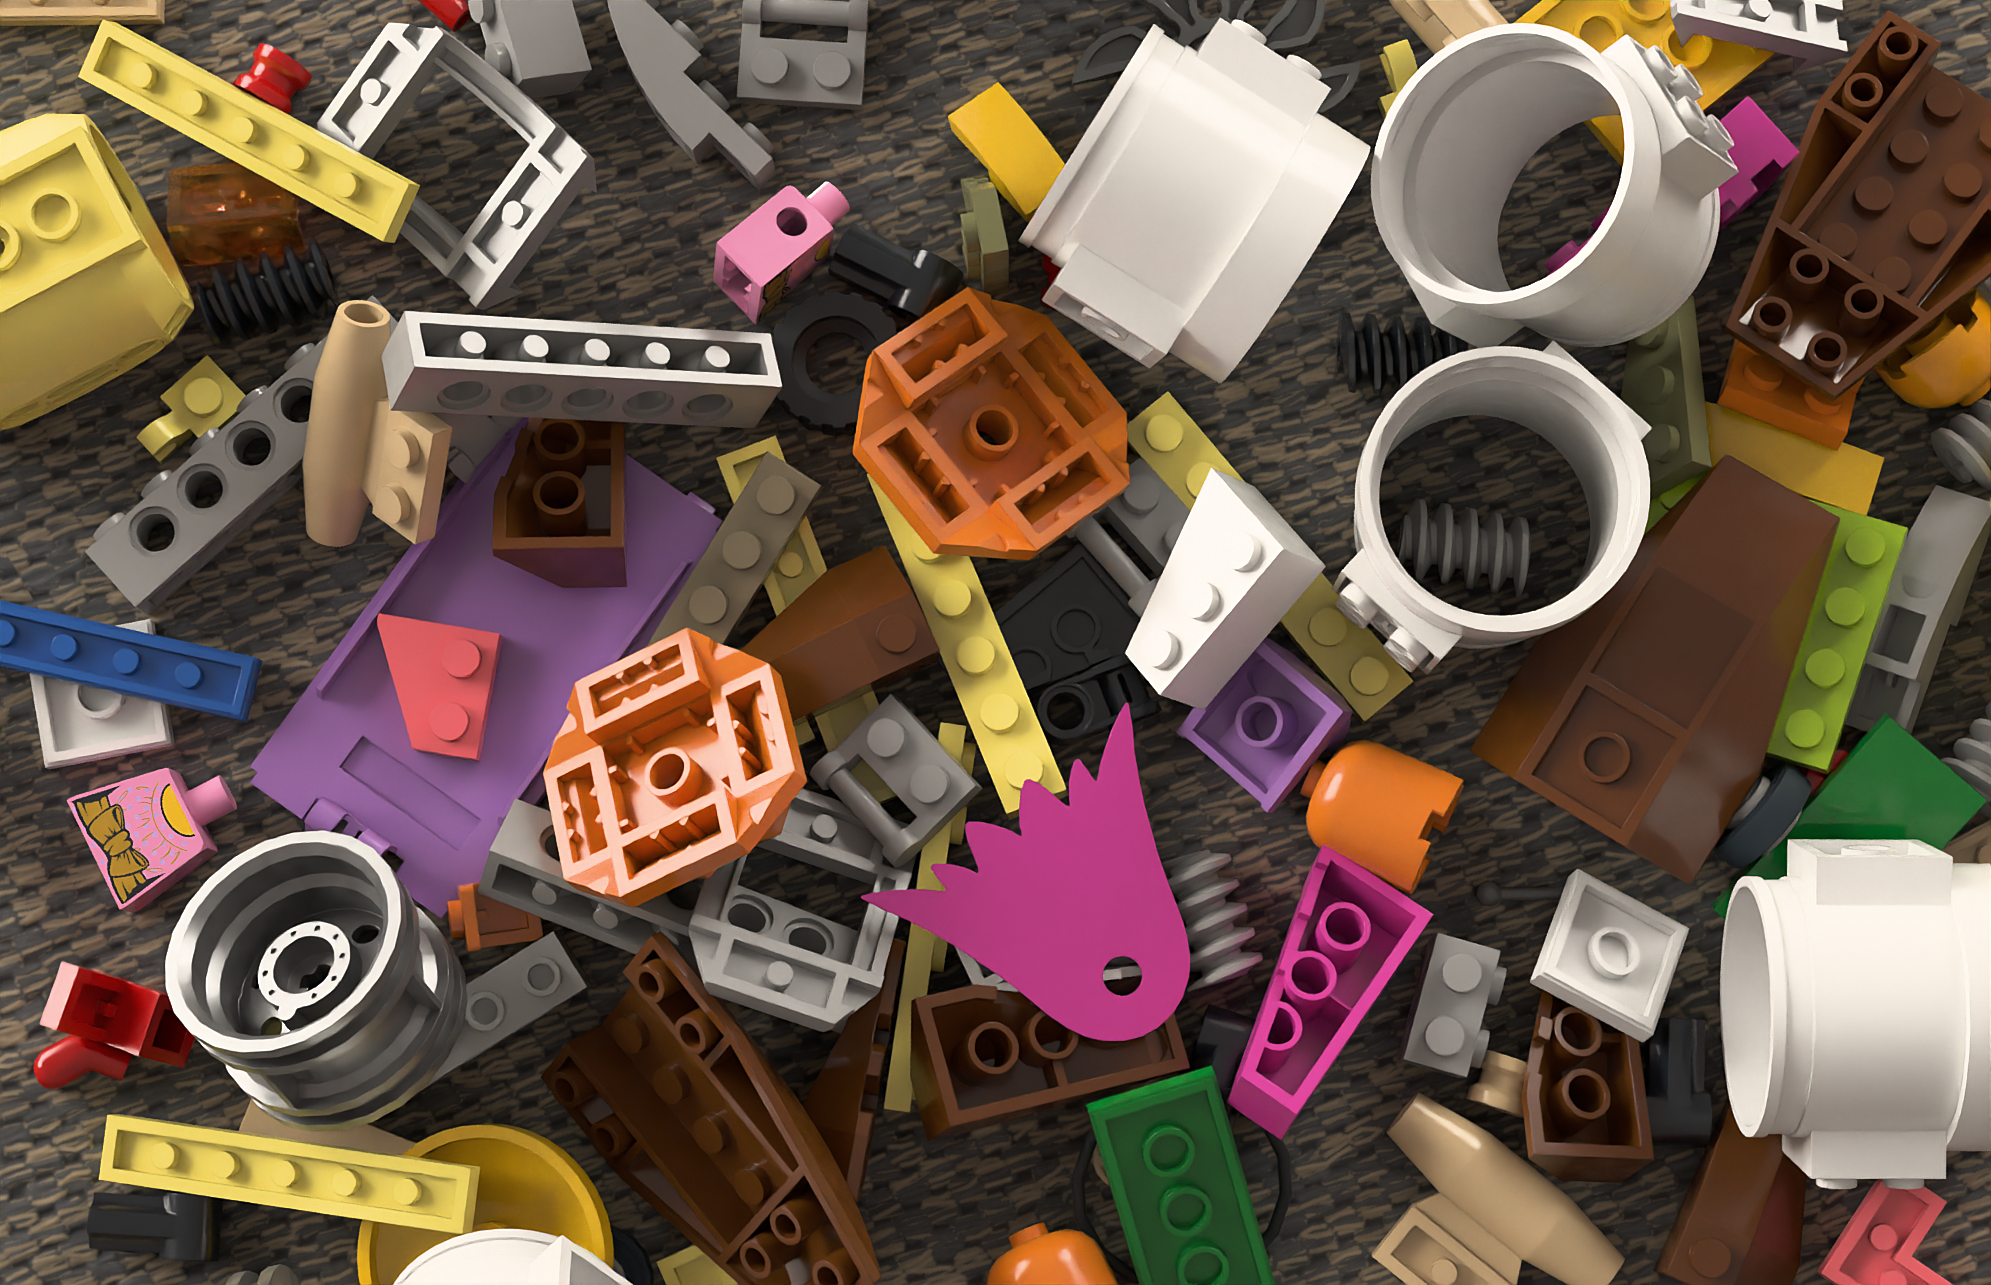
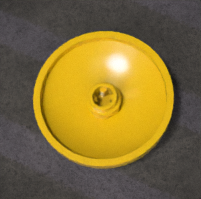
[357,1123,614,1285]

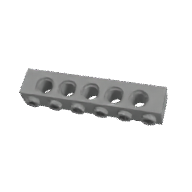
[85,295,398,615]
[381,311,783,428]
[477,798,857,1034]

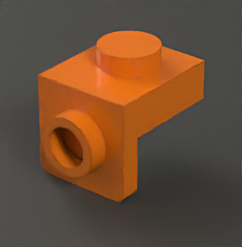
[447,882,543,952]

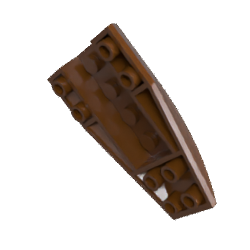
[1724,10,1991,401]
[1469,454,1841,886]
[540,931,882,1285]

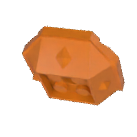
[852,287,1130,560]
[543,628,807,908]

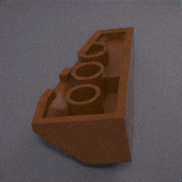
[492,417,627,588]
[740,545,940,727]
[802,939,907,1202]
[910,984,1190,1141]
[1521,989,1655,1183]
[1653,1096,1807,1285]

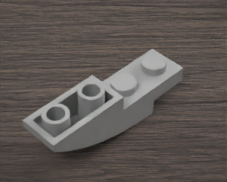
[607,0,776,190]
[1845,485,1991,734]

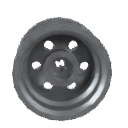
[165,830,467,1132]

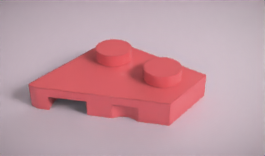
[377,613,503,762]

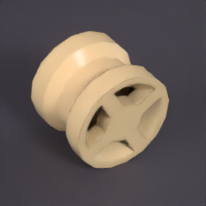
[1466,1050,1527,1118]

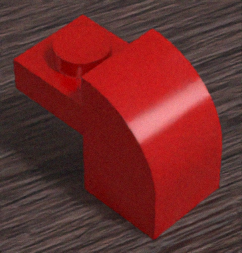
[40,961,195,1068]

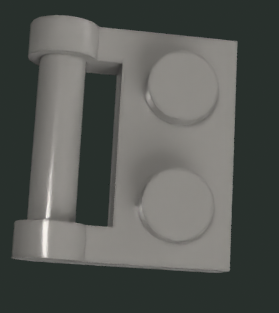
[737,0,870,110]
[1065,457,1191,618]
[810,694,982,868]

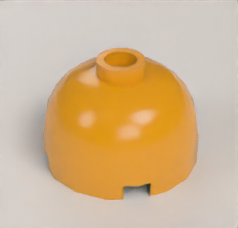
[1874,289,1991,409]

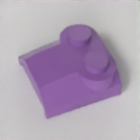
[1176,637,1353,813]

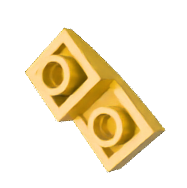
[948,82,1065,222]

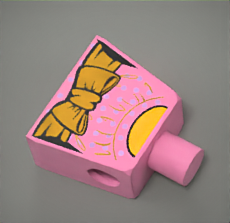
[713,182,850,325]
[67,768,237,913]

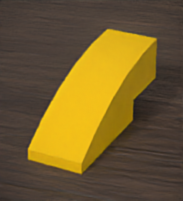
[1705,402,1884,516]

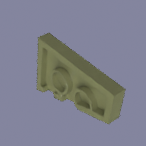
[960,174,1009,296]
[1620,295,1712,501]

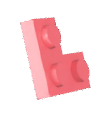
[1816,1179,1953,1285]

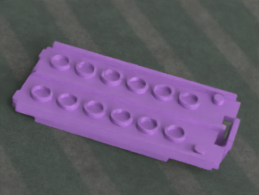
[250,417,723,919]

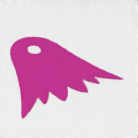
[861,703,1190,1041]

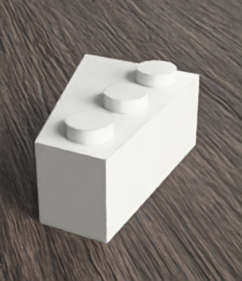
[1125,468,1326,710]

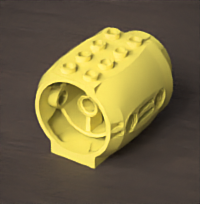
[0,113,194,432]

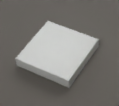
[30,619,175,769]
[1530,869,1689,1043]

